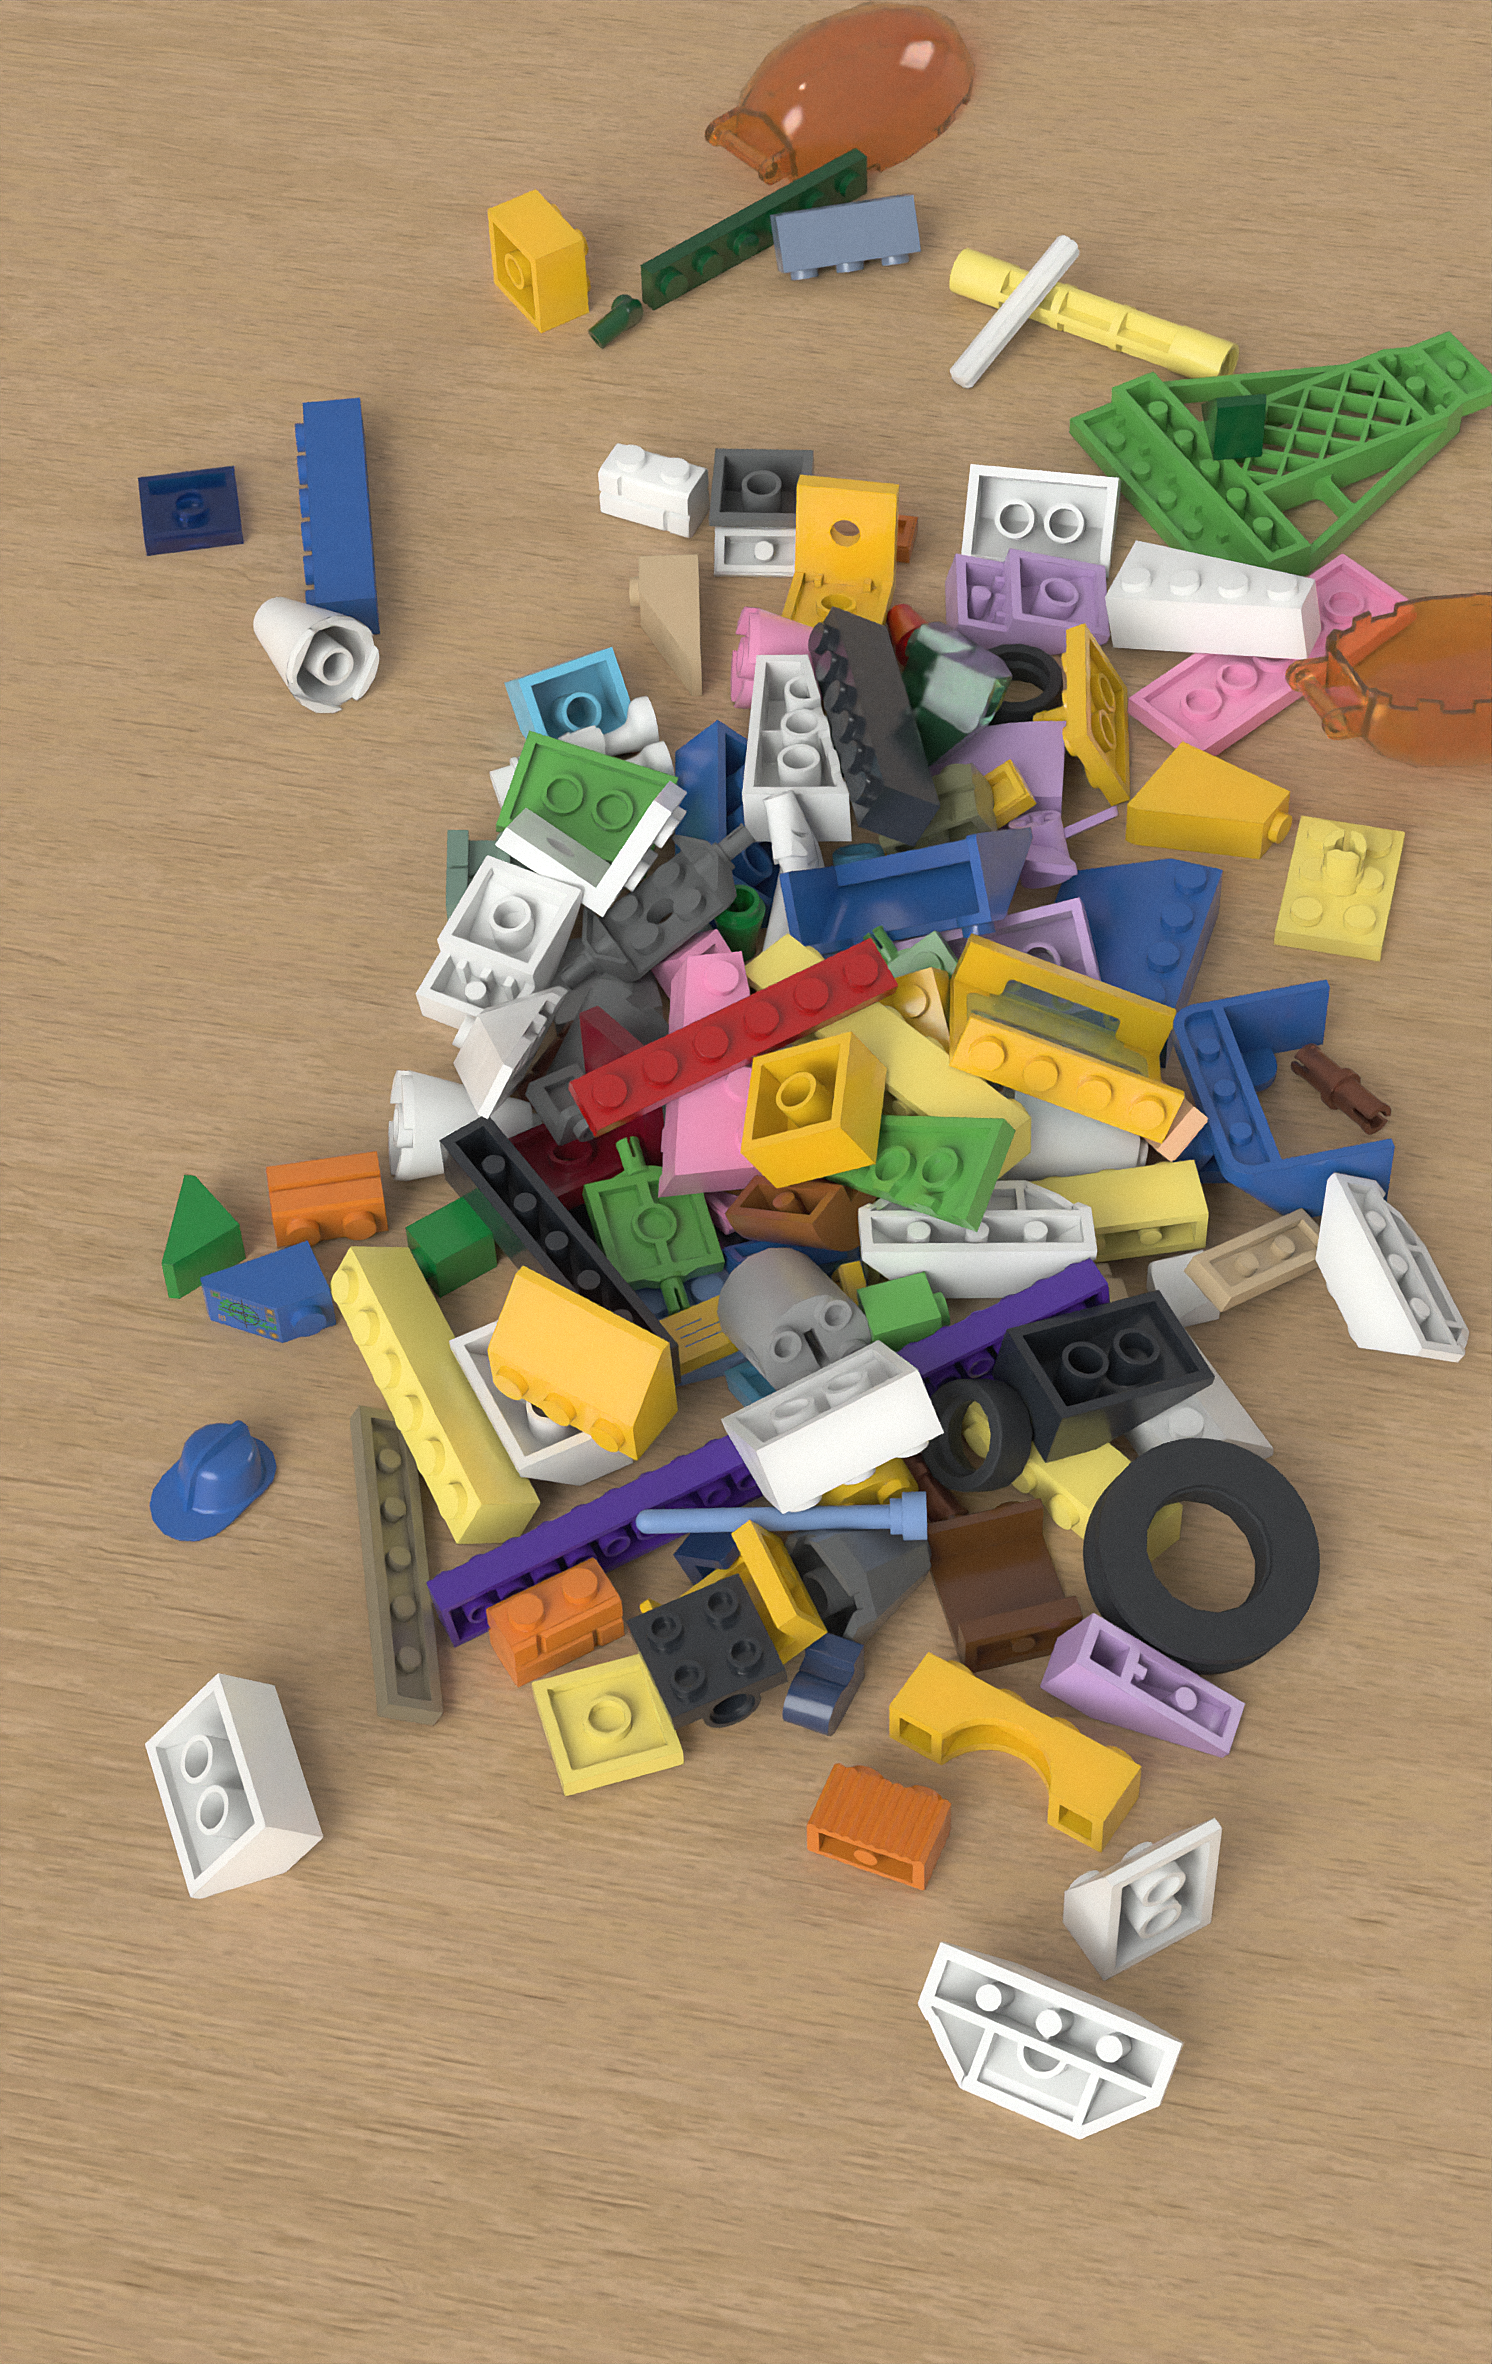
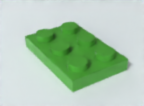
[496,731,678,879]

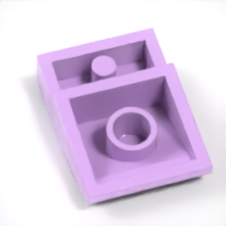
[945,548,1110,656]
[922,721,1066,830]

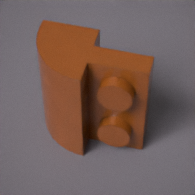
[725,1175,877,1251]

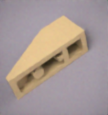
[629,554,703,697]

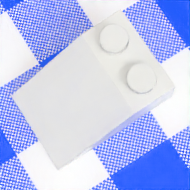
[1063,1818,1222,1981]

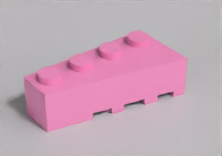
[658,951,764,1198]

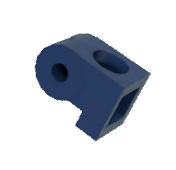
[782,1633,864,1736]

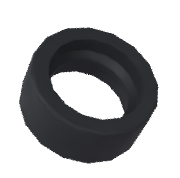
[966,644,1063,728]
[922,1379,1033,1492]

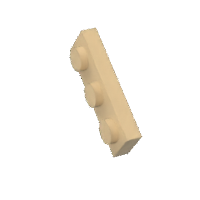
[1184,1208,1320,1312]

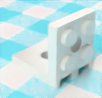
[495,781,687,917]

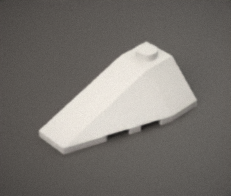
[452,986,568,1119]

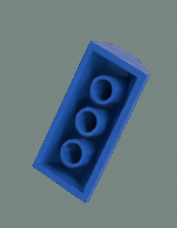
[675,720,780,930]

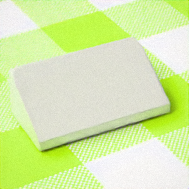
[714,527,796,578]

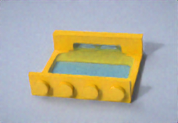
[949,933,1185,1144]

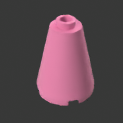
[730,606,823,709]

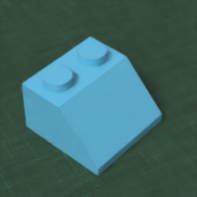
[504,647,631,739]

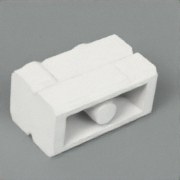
[598,443,710,538]

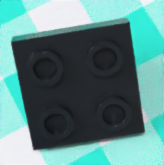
[626,1573,788,1730]

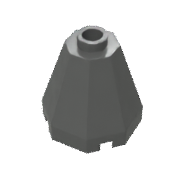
[784,1529,931,1645]

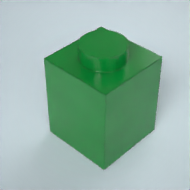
[405,1197,497,1298]

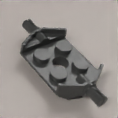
[557,823,756,990]

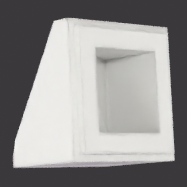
[1146,1250,1220,1327]

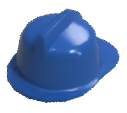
[149,1420,277,1541]

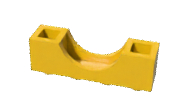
[889,1652,1142,1853]

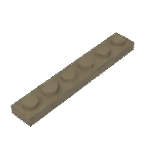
[350,1405,444,1726]

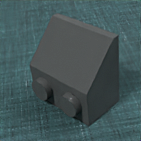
[709,448,814,528]

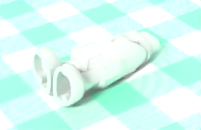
[489,696,675,809]

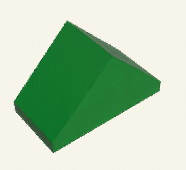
[161,1175,246,1299]

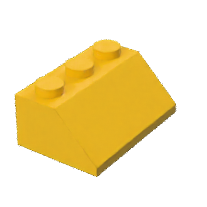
[487,1266,678,1461]

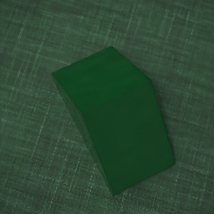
[1201,394,1267,461]

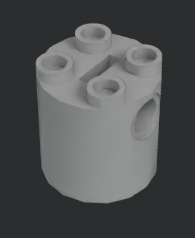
[717,1248,871,1391]

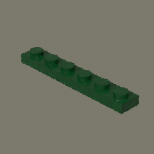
[640,148,867,311]

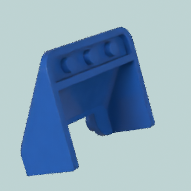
[779,827,1033,960]

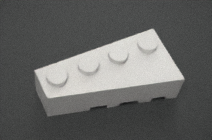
[1105,540,1321,660]
[742,655,852,842]

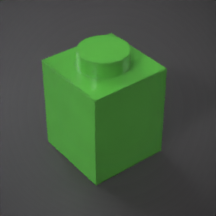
[857,1272,950,1353]

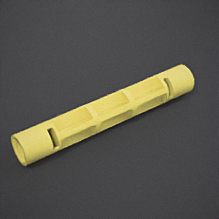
[949,248,1239,379]

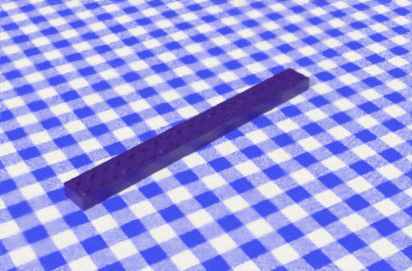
[426,1258,1110,1648]

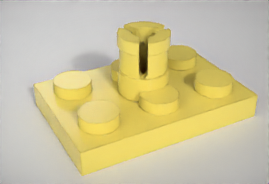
[1274,815,1405,962]

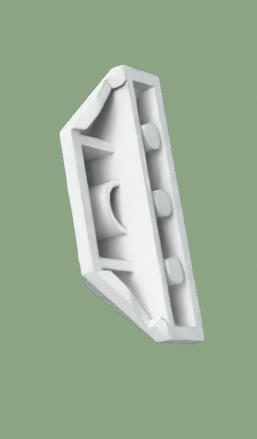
[1315,1172,1469,1362]
[858,1180,1097,1298]
[918,1942,1184,2139]

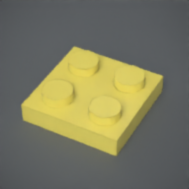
[532,1654,684,1796]

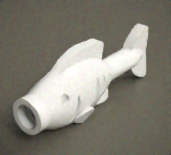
[763,790,825,873]

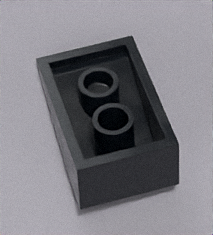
[991,1289,1215,1463]

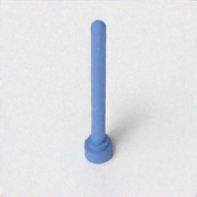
[636,1491,927,1541]

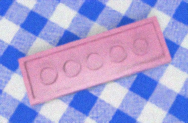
[1128,553,1416,756]

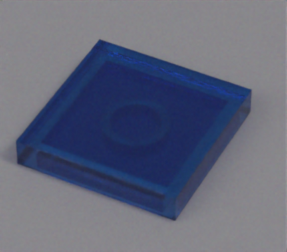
[138,466,244,556]

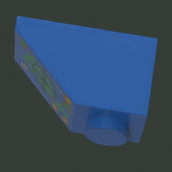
[200,1241,336,1343]

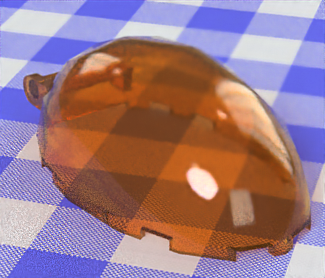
[704,1,975,185]
[1285,592,1492,768]

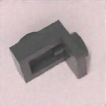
[526,1063,595,1147]

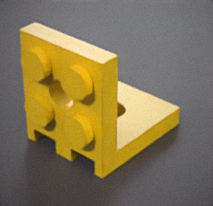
[781,474,900,628]

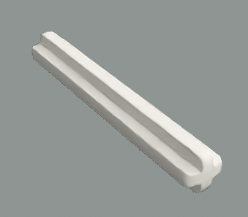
[950,235,1080,389]

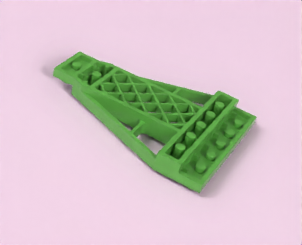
[1069,331,1492,577]

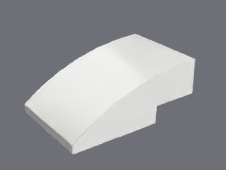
[416,855,583,1029]

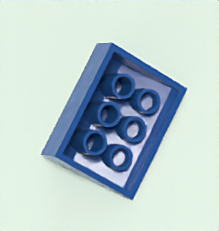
[1054,858,1223,1068]

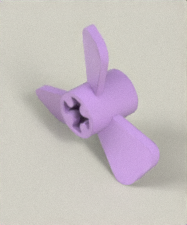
[997,805,1119,888]

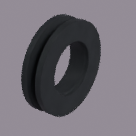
[1083,1438,1320,1675]

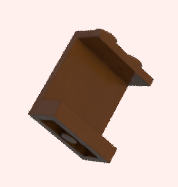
[927,1498,1083,1673]

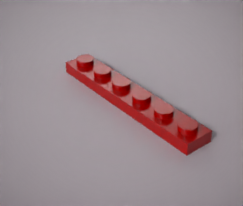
[568,938,899,1138]

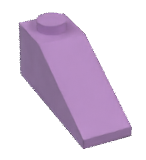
[1040,1613,1245,1758]

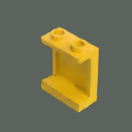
[639,1520,827,1665]

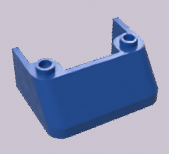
[1172,979,1395,1218]

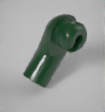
[588,294,643,349]

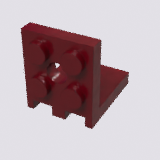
[508,1005,664,1211]

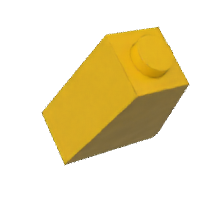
[1125,741,1292,859]

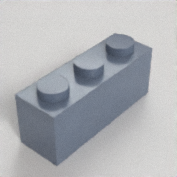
[770,194,921,280]

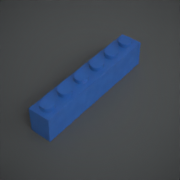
[295,398,380,635]

